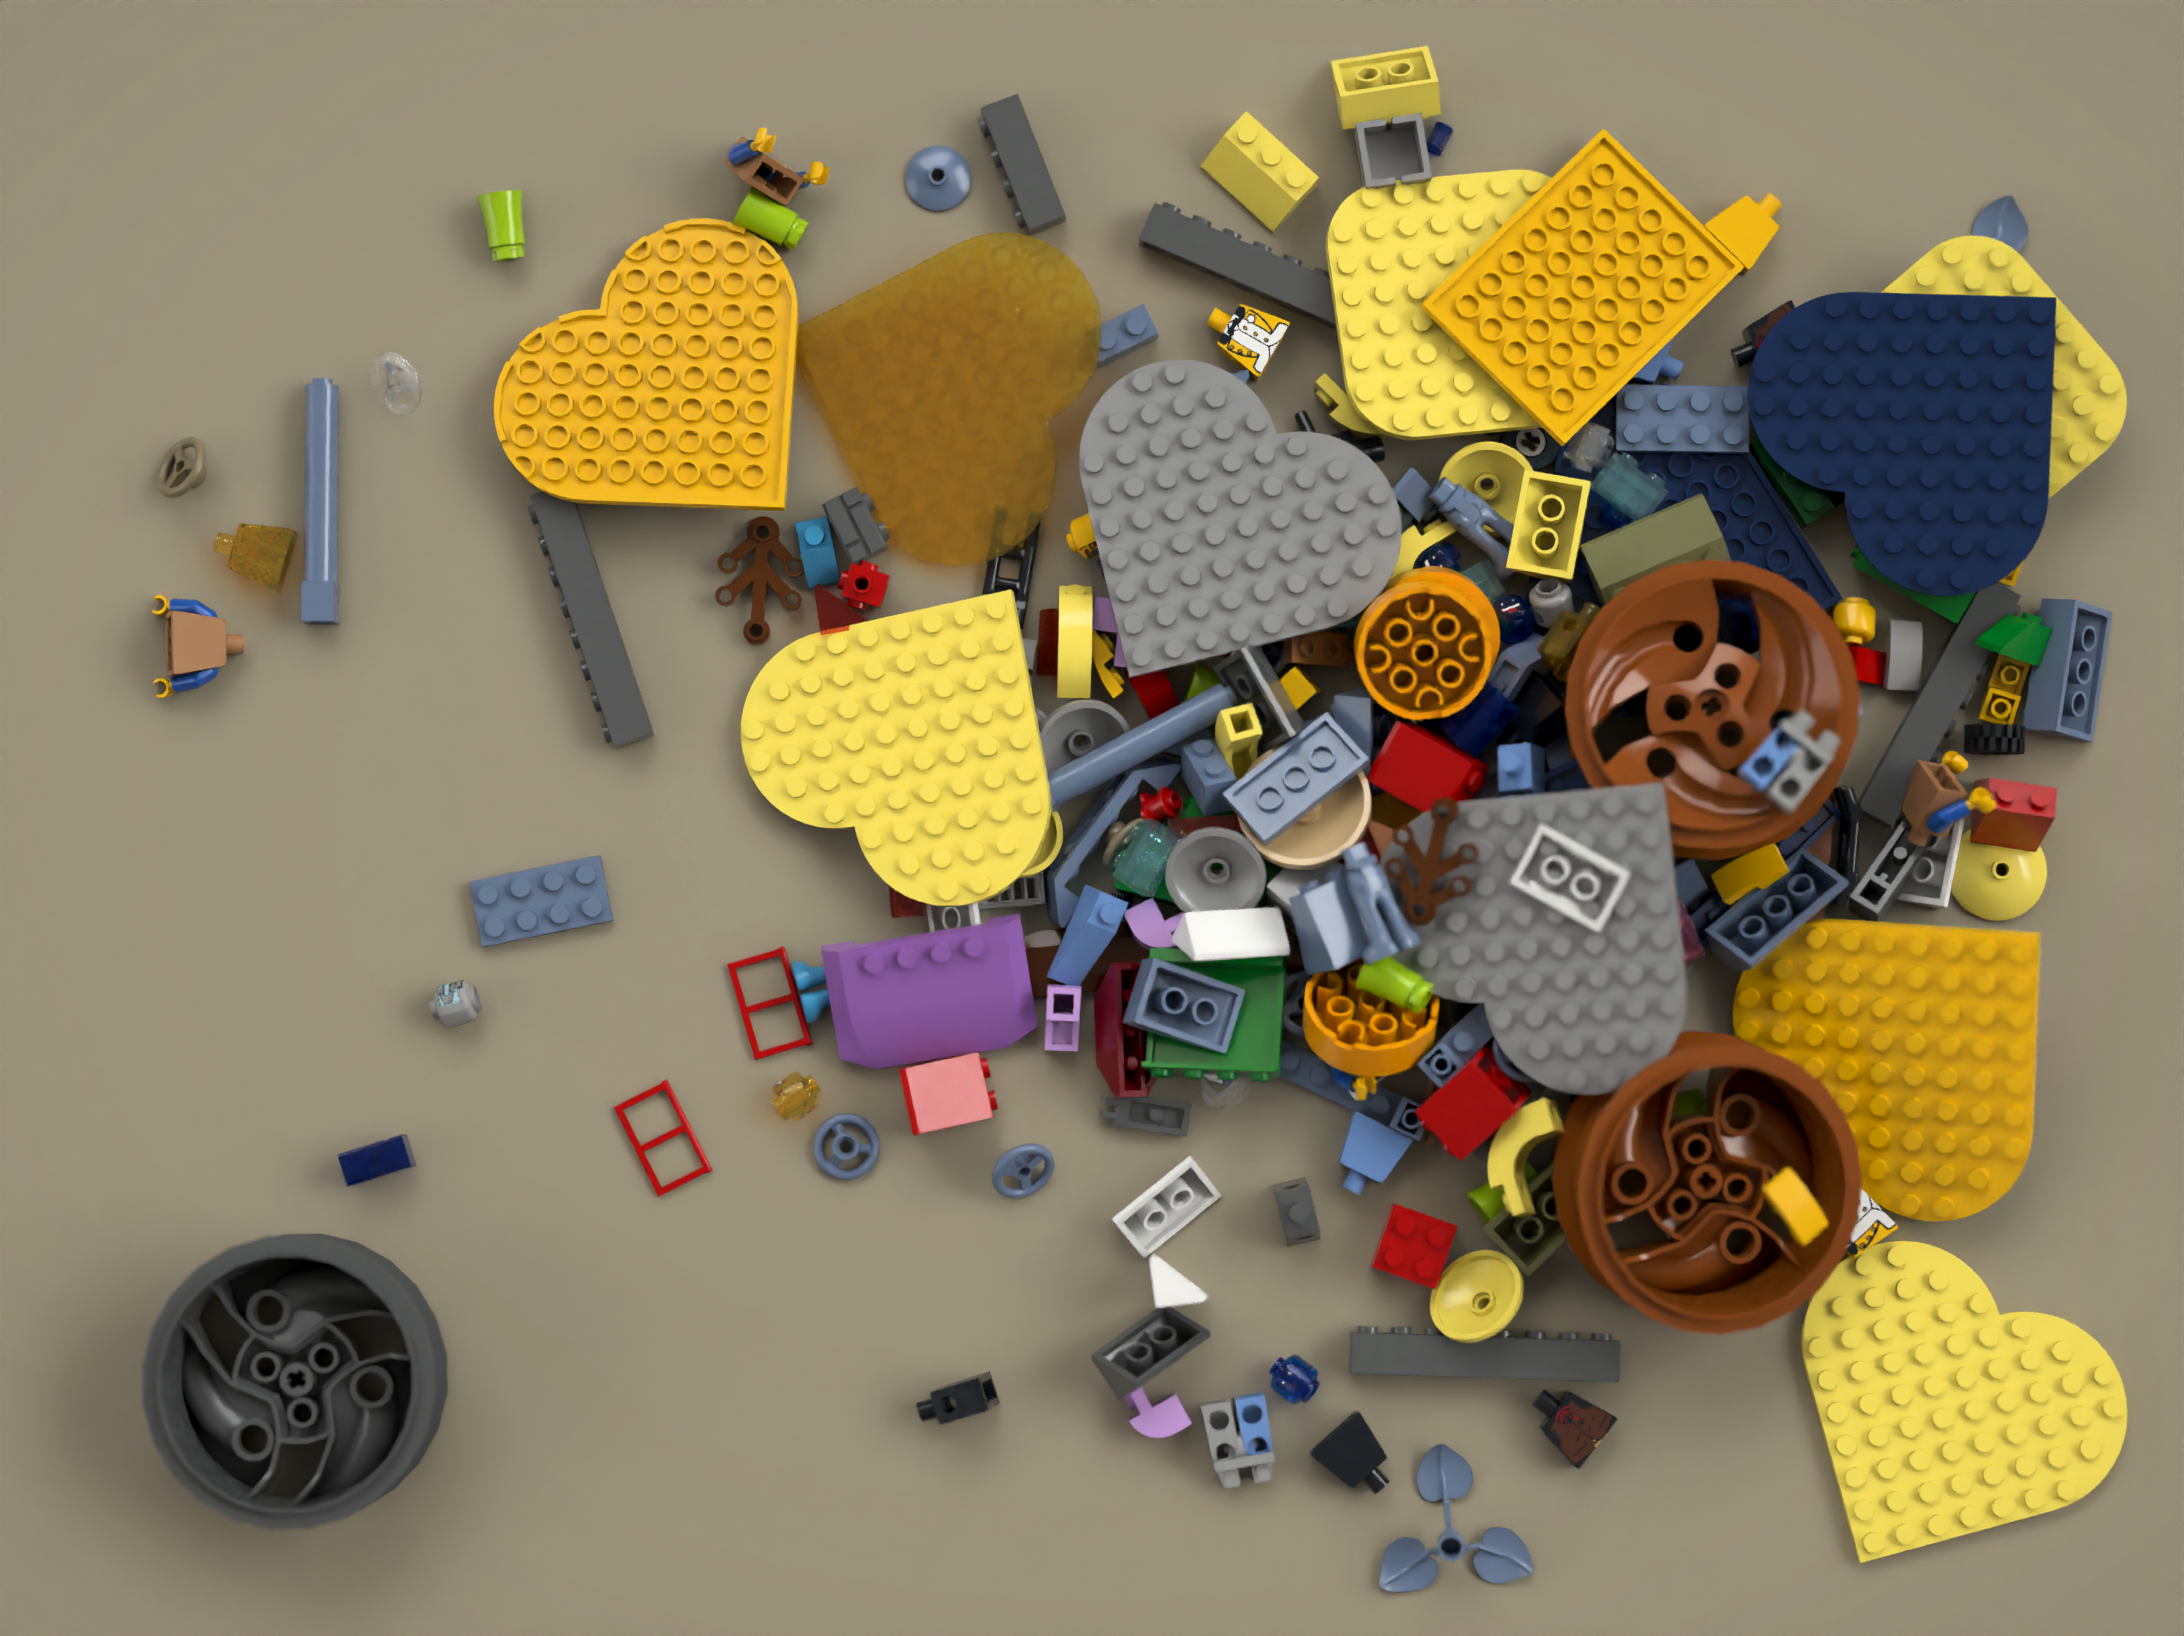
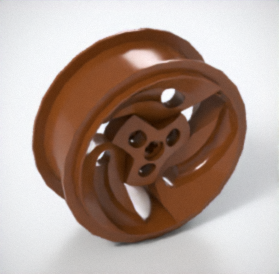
[1565,559,1860,861]
[1552,1030,1862,1335]

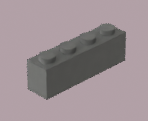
[977,94,1066,236]

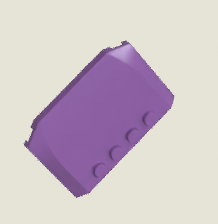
[821,914,1038,1069]

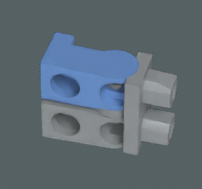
[1738,709,1841,816]
[1200,1392,1275,1489]

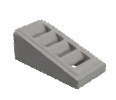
[979,871,1045,910]

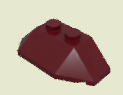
[1094,963,1157,1098]

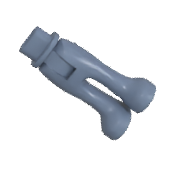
[1429,477,1515,582]
[1341,842,1422,965]

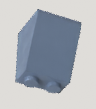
[1289,866,1370,975]

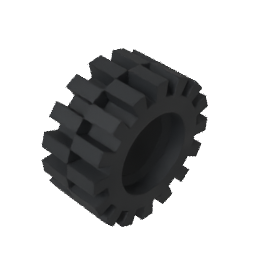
[1964,724,2025,755]

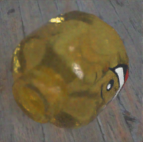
[770,1071,821,1121]

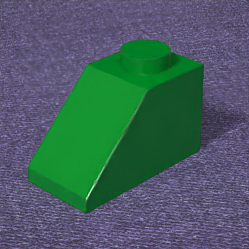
[1975,611,2053,666]

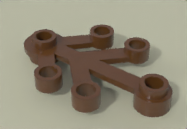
[715,516,804,646]
[1384,797,1479,926]

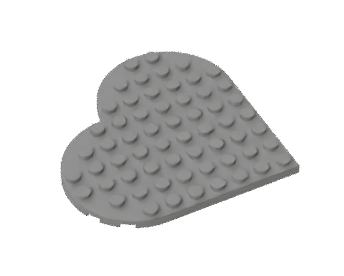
[1079,359,1402,678]
[1377,782,1688,1095]

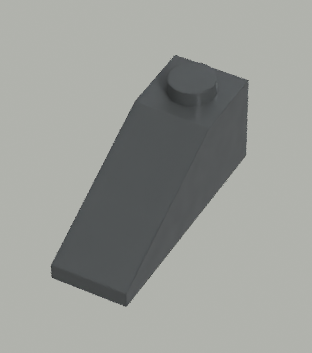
[1849,818,1933,922]

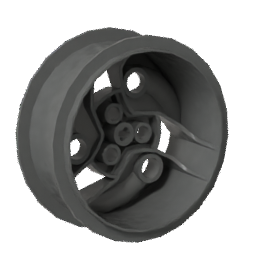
[142,1233,448,1529]

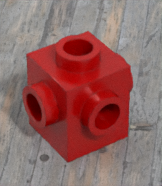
[838,560,890,611]

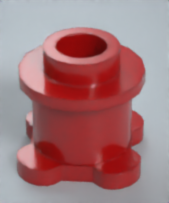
[1139,787,1182,830]

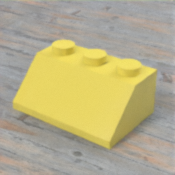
[1331,46,1441,130]
[1200,111,1319,233]
[1506,470,1591,584]

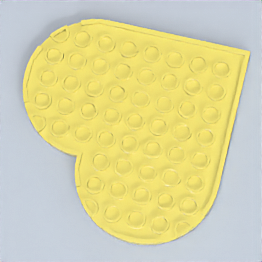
[741,589,1051,907]
[1801,1241,2127,1563]

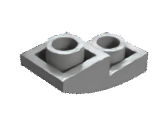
[1883,618,1923,691]

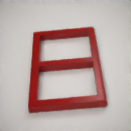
[727,946,813,1060]
[614,1080,712,1197]

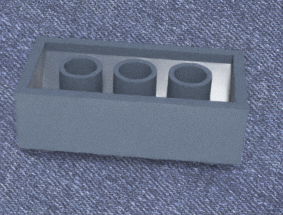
[2023,598,2112,742]
[1705,847,1849,971]

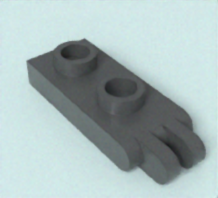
[1099,1097,1192,1137]

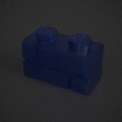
[1440,678,1521,759]
[338,1134,416,1186]

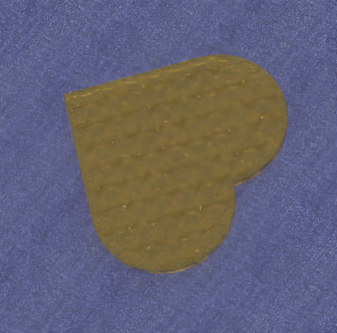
[796,232,1102,566]

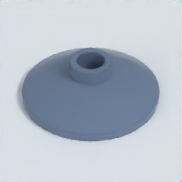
[906,146,971,211]

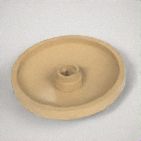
[1237,743,1372,870]

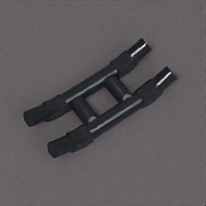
[982,506,1042,629]
[1830,784,1863,907]

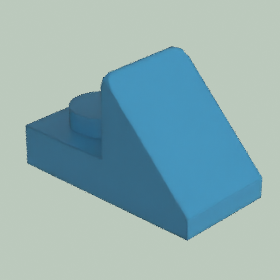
[795,517,840,589]

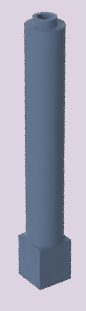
[301,378,340,625]
[1047,683,1238,813]

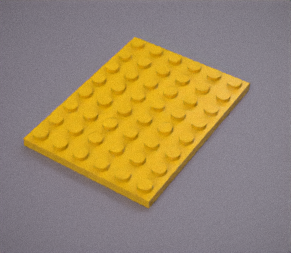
[1420,128,1745,447]

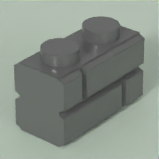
[822,487,891,565]

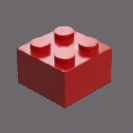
[1370,1203,1458,1290]

